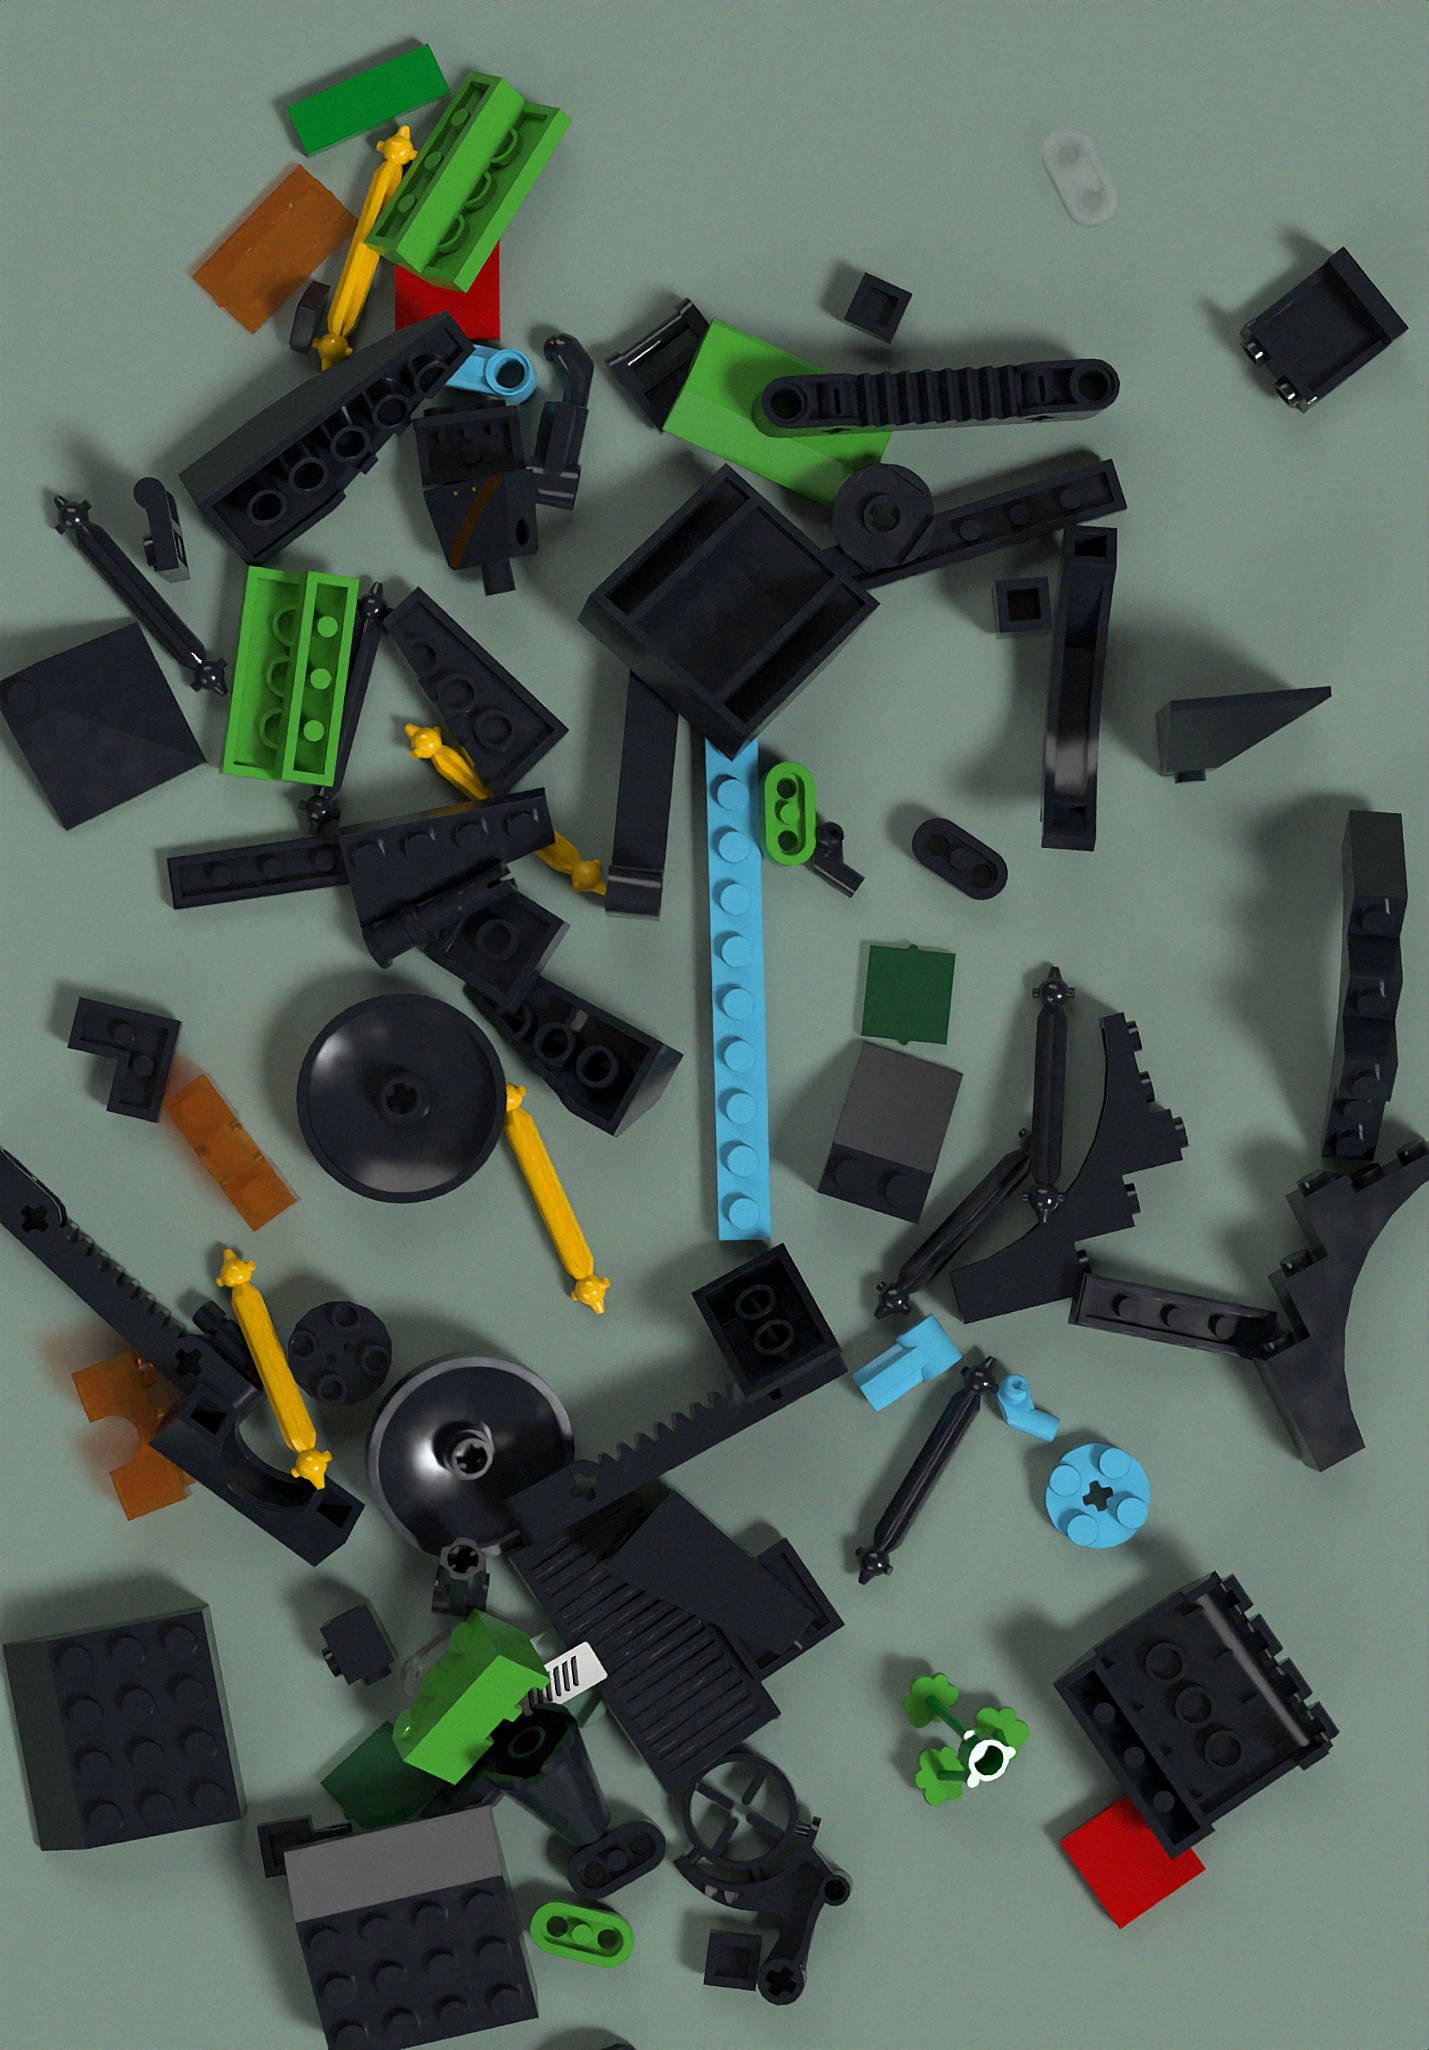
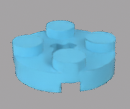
[1044,1442,1150,1549]

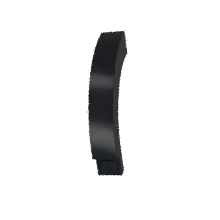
[1040,524,1117,852]

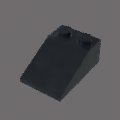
[816,1042,963,1224]
[691,1243,843,1404]

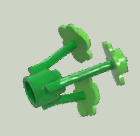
[902,1672,1030,1806]

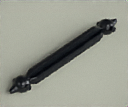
[53,495,229,697]
[298,582,394,836]
[1022,967,1075,1224]
[874,1128,1032,1320]
[855,1356,999,1585]

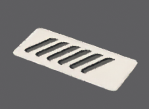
[518,1642,607,1716]

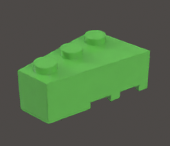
[392,1608,552,1785]

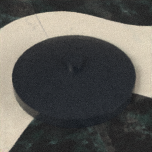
[296,993,508,1204]
[364,1351,575,1558]

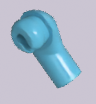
[996,1374,1060,1443]

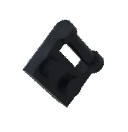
[604,298,709,436]
[133,477,191,583]

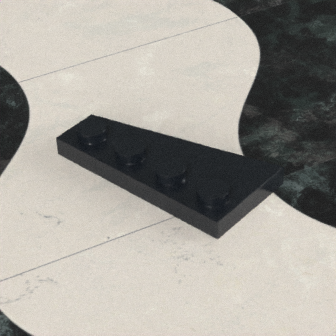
[380,586,569,798]
[338,787,556,929]

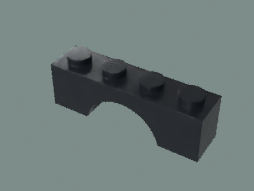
[148,1381,365,1568]

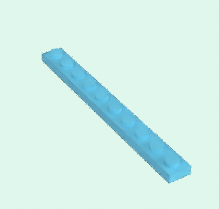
[705,737,771,1240]

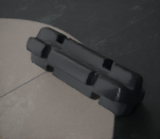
[192,1300,264,1388]

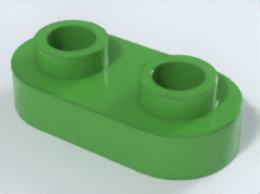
[759,761,816,867]
[530,1899,634,1968]

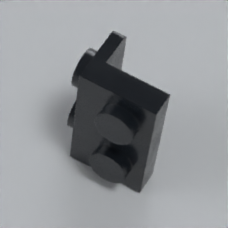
[412,399,526,489]

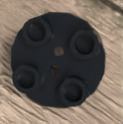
[288,1301,392,1405]

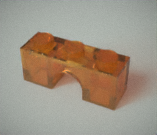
[161,1073,302,1232]
[71,1349,196,1521]

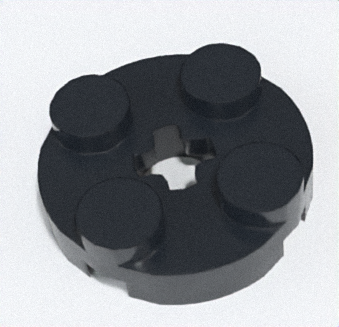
[828,463,936,568]

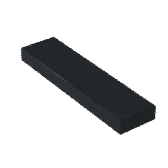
[167,833,350,911]
[1068,1271,1277,1360]

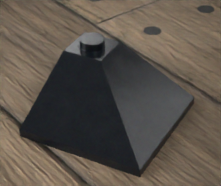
[0,622,207,831]
[1155,686,1332,784]

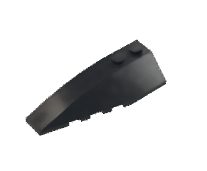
[178,310,476,567]

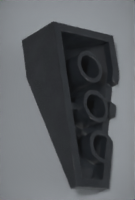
[469,975,684,1138]

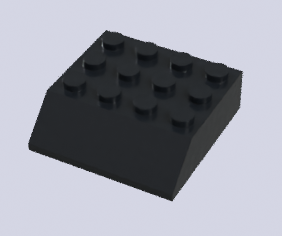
[577,463,881,762]
[2,1605,248,1851]
[283,1801,539,2050]

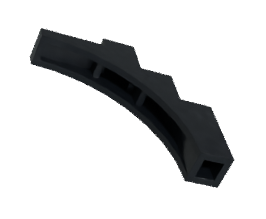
[1320,810,1408,1161]
[949,1012,1189,1324]
[1251,1138,1429,1472]

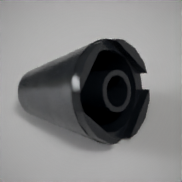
[481,1702,611,1846]

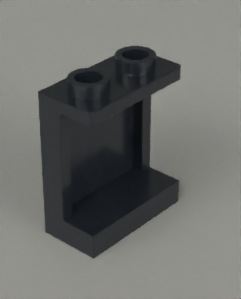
[1239,246,1409,413]

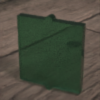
[861,944,956,1046]
[320,1719,446,1830]

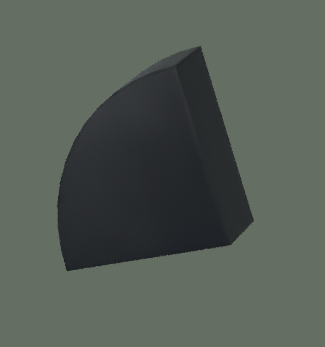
[289,280,331,355]

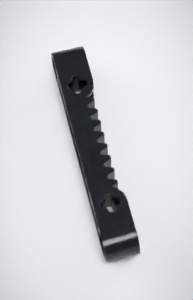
[751,358,1120,438]
[0,1146,267,1425]
[501,1354,848,1548]

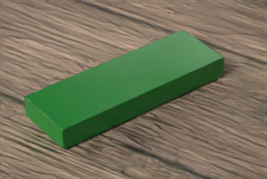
[286,43,451,158]

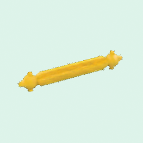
[312,125,419,372]
[404,723,607,896]
[503,1080,610,1315]
[216,1248,332,1490]

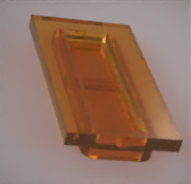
[192,164,359,335]

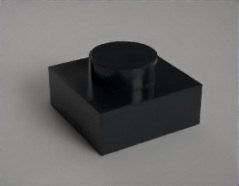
[843,272,913,344]
[703,1929,762,1991]

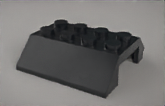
[1052,1571,1340,1860]

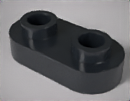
[912,818,1008,901]
[568,1818,666,1900]

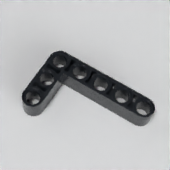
[605,669,679,922]

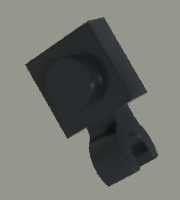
[257,1814,353,1878]

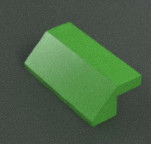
[363,71,572,294]
[662,317,892,508]
[219,566,360,787]

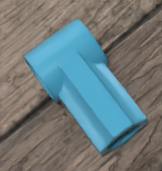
[444,344,538,404]
[851,1313,962,1412]

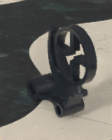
[673,1752,853,2006]

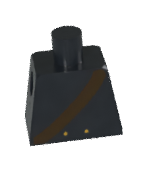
[423,469,538,597]

